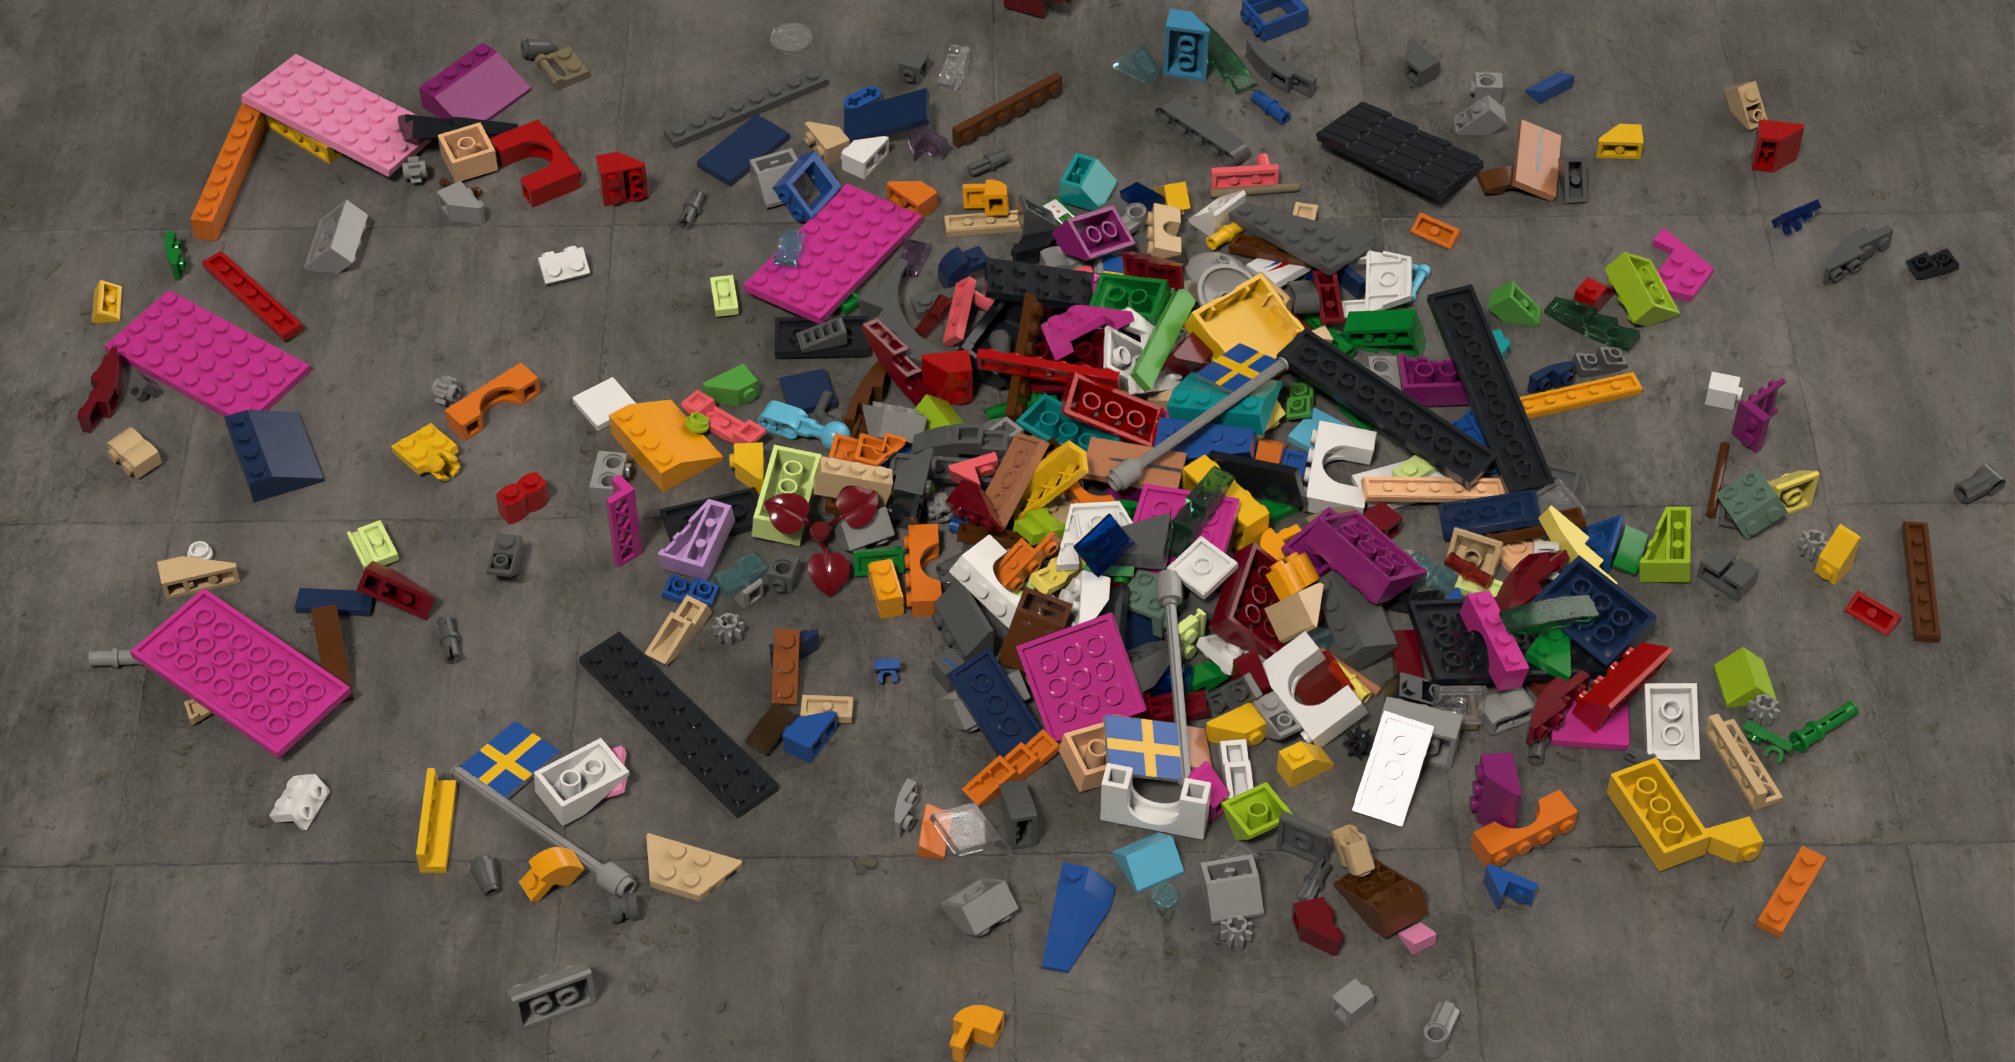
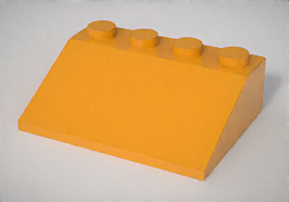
[609,400,724,492]

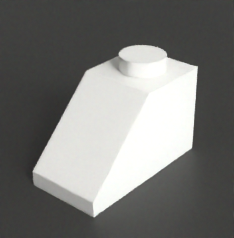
[841,136,889,180]

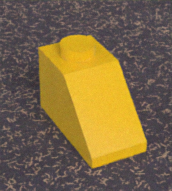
[1596,124,1644,159]
[1153,181,1191,215]
[729,442,765,495]
[1814,524,1861,585]
[1206,702,1267,747]
[1277,741,1334,788]
[1706,816,1763,863]

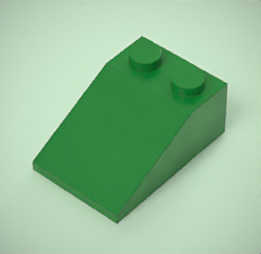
[1089,273,1172,326]

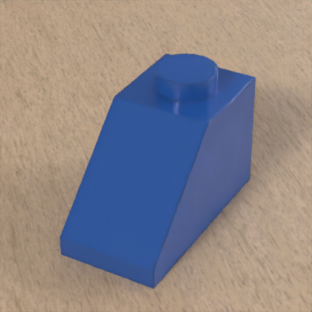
[782,710,838,764]

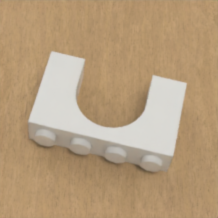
[1303,421,1377,514]
[949,534,1056,629]
[1262,631,1368,748]
[1100,763,1211,840]

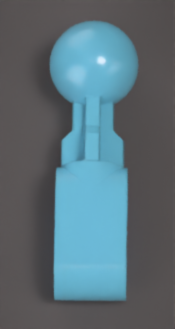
[757,400,851,451]

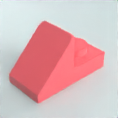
[948,452,999,488]

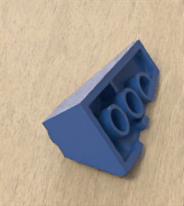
[1042,863,1115,973]

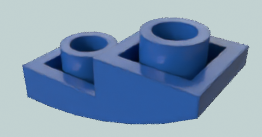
[661,574,719,607]

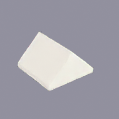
[1188,190,1246,236]

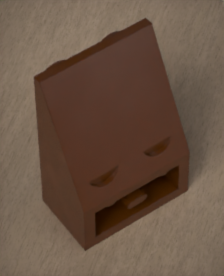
[998,587,1073,673]
[1333,859,1428,938]

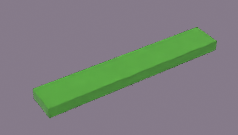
[1130,287,1196,392]

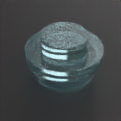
[1152,883,1178,909]

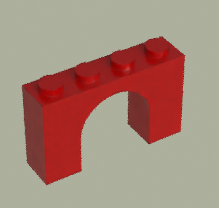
[490,119,582,208]

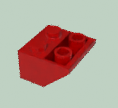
[1751,119,1805,173]
[596,152,649,207]

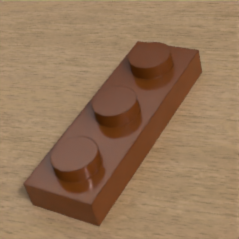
[771,629,800,707]

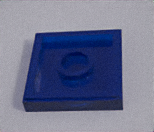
[1073,513,1135,578]

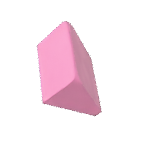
[1398,922,1437,955]

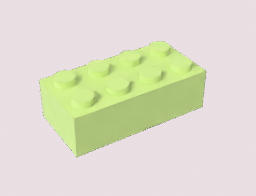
[752,445,822,546]

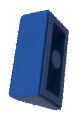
[1525,72,1575,104]

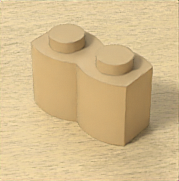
[107,427,162,479]
[1331,824,1375,877]

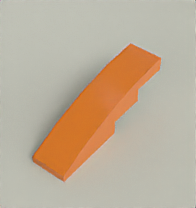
[961,729,1060,808]

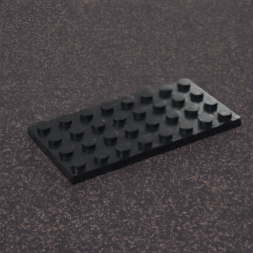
[1406,595,1623,686]

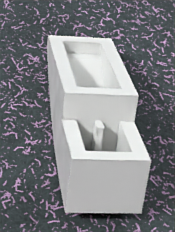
[1218,739,1254,799]

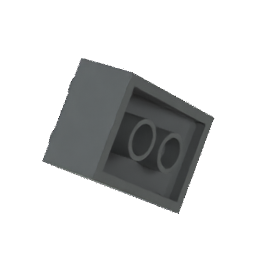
[1127,640,1183,696]

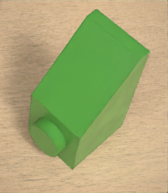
[1488,281,1541,326]
[703,364,759,406]

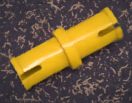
[1206,222,1246,250]

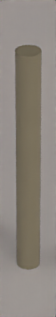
[1210,182,1300,198]

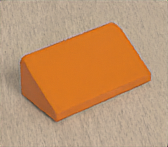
[1410,212,1462,250]
[918,804,952,860]

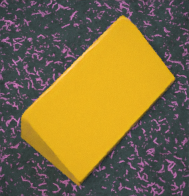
[92,280,122,324]

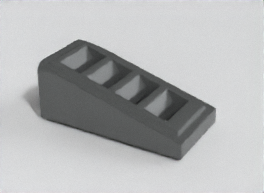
[796,317,847,353]

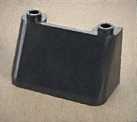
[957,299,1048,389]

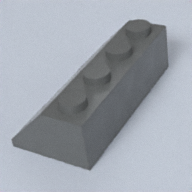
[1311,570,1399,671]

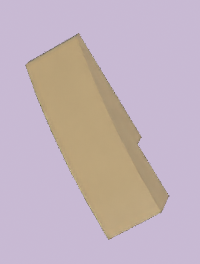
[644,595,712,666]

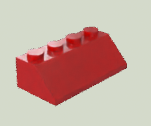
[1060,372,1164,447]
[1572,642,1674,733]

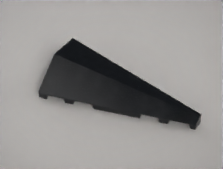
[398,114,518,141]

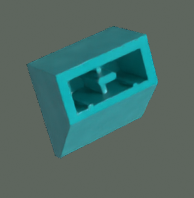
[1059,153,1117,211]

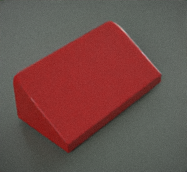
[1844,590,1902,637]

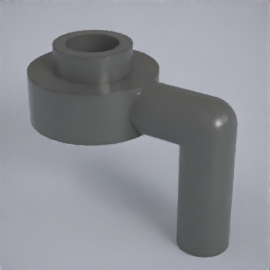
[813,390,845,426]

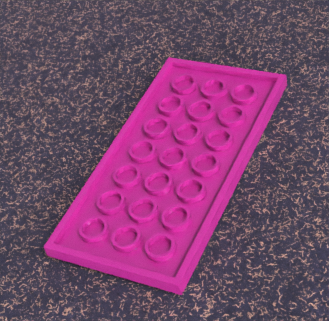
[744,183,922,324]
[105,290,311,417]
[130,588,351,759]

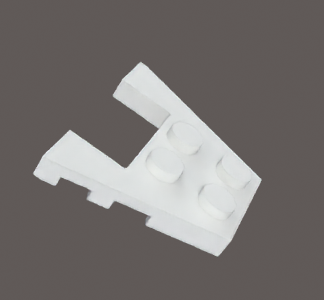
[1341,249,1413,323]
[1123,307,1182,396]
[1056,501,1133,571]

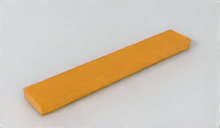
[1520,372,1643,419]

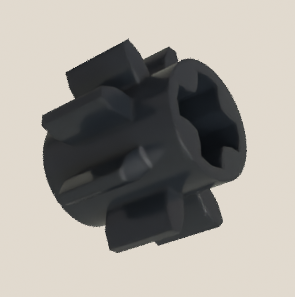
[1342,725,1375,759]

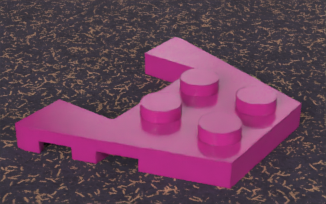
[1652,228,1714,302]
[1041,305,1135,361]

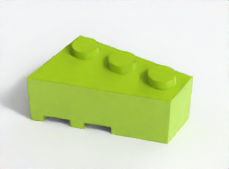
[1639,507,1691,582]

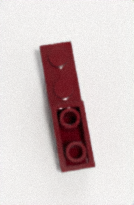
[77,346,124,434]
[1495,550,1570,617]
[1526,670,1590,746]

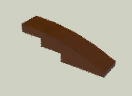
[844,360,889,433]
[311,604,354,703]

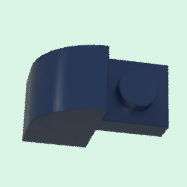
[938,246,987,289]

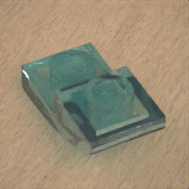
[773,229,806,267]
[1411,550,1459,596]
[713,552,769,597]

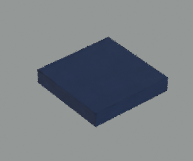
[779,368,837,414]

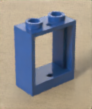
[1240,0,1309,42]
[772,151,841,223]

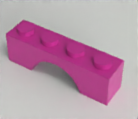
[1459,591,1529,691]

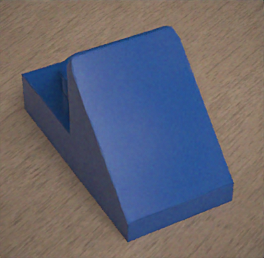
[1484,863,1538,911]

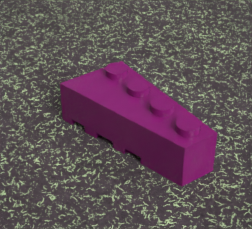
[1397,353,1469,406]

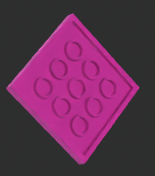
[1133,484,1241,574]
[1016,612,1147,741]

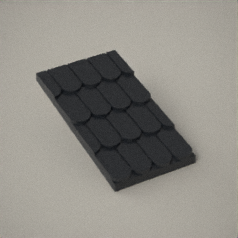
[1316,102,1484,202]

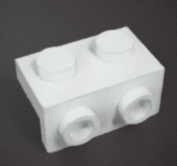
[537,246,590,286]
[269,774,330,830]

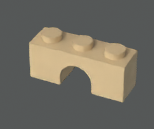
[1145,203,1181,263]
[813,456,893,507]

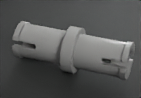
[89,648,142,668]

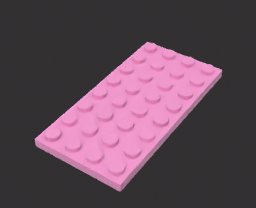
[241,54,434,177]

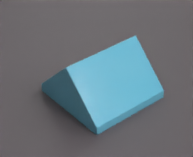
[1112,832,1184,894]

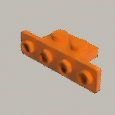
[988,531,1061,613]

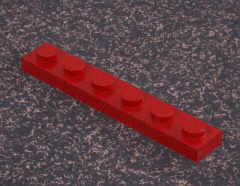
[202,251,303,341]
[976,348,1120,390]

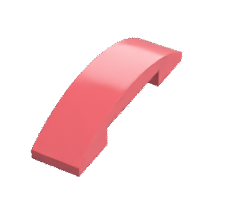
[681,390,767,444]

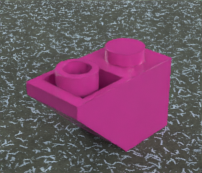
[1188,761,1229,824]

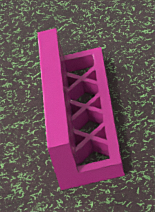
[606,474,642,568]

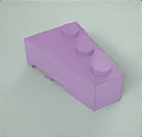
[657,499,735,581]

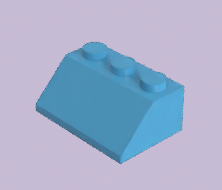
[1163,9,1210,81]

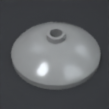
[1185,252,1252,280]
[1196,264,1253,307]

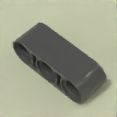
[1287,280,1320,314]

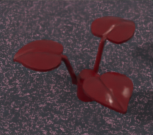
[764,486,878,597]

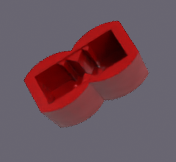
[496,472,549,524]

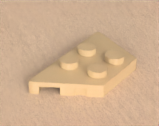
[646,833,743,902]

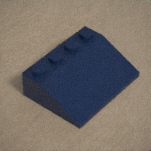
[224,410,325,503]
[1529,555,1657,668]

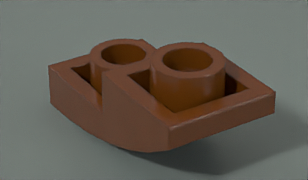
[1476,166,1519,194]

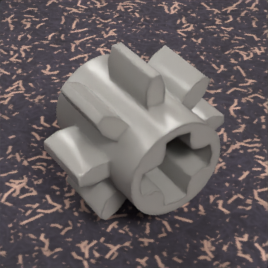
[402,156,427,184]
[431,376,461,406]
[926,492,953,522]
[1796,529,1828,560]
[713,613,745,644]
[1747,694,1780,725]
[1220,914,1252,948]

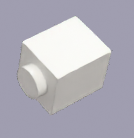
[1705,372,1743,410]

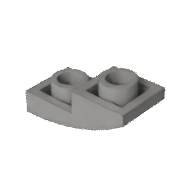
[895,778,919,839]

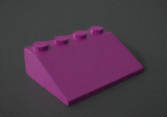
[419,42,531,120]
[1304,510,1428,604]

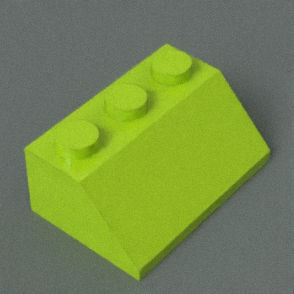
[1604,252,1680,327]

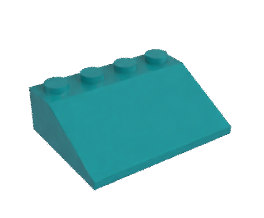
[1167,372,1282,436]

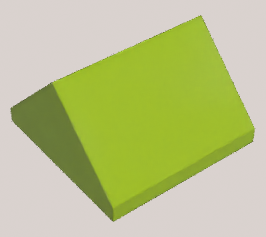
[915,394,965,431]
[1713,647,1777,708]
[1221,782,1294,840]

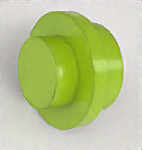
[685,412,709,434]

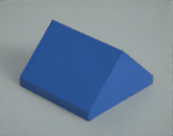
[1581,515,1624,574]

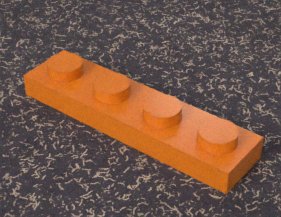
[1756,846,1827,938]

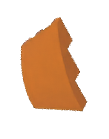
[828,433,907,467]

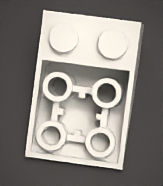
[1059,570,1110,629]

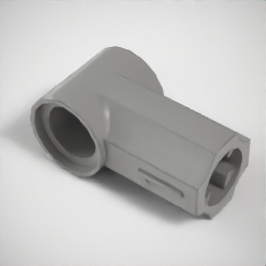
[1121,203,1147,234]
[1421,1001,1460,1058]

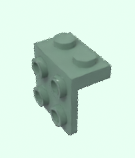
[1717,469,1788,540]
[1127,569,1187,638]

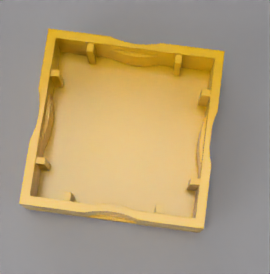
[1183,273,1305,380]

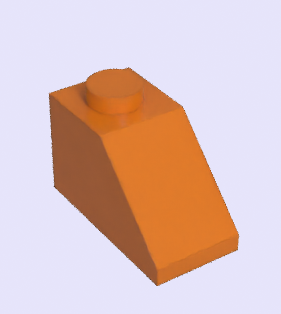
[886,181,938,219]
[1255,439,1288,464]

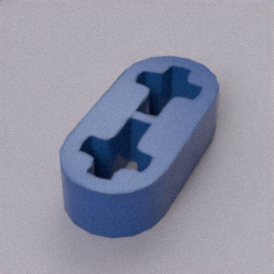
[843,86,881,111]

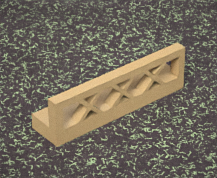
[1705,714,1783,810]

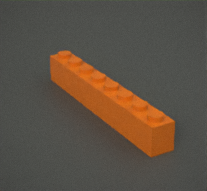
[190,102,267,241]

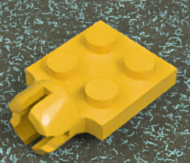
[391,423,460,481]

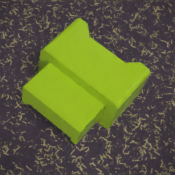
[1013,507,1066,546]

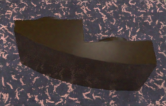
[745,703,797,757]

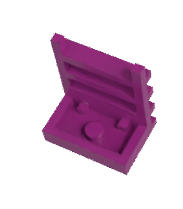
[1731,378,1786,453]

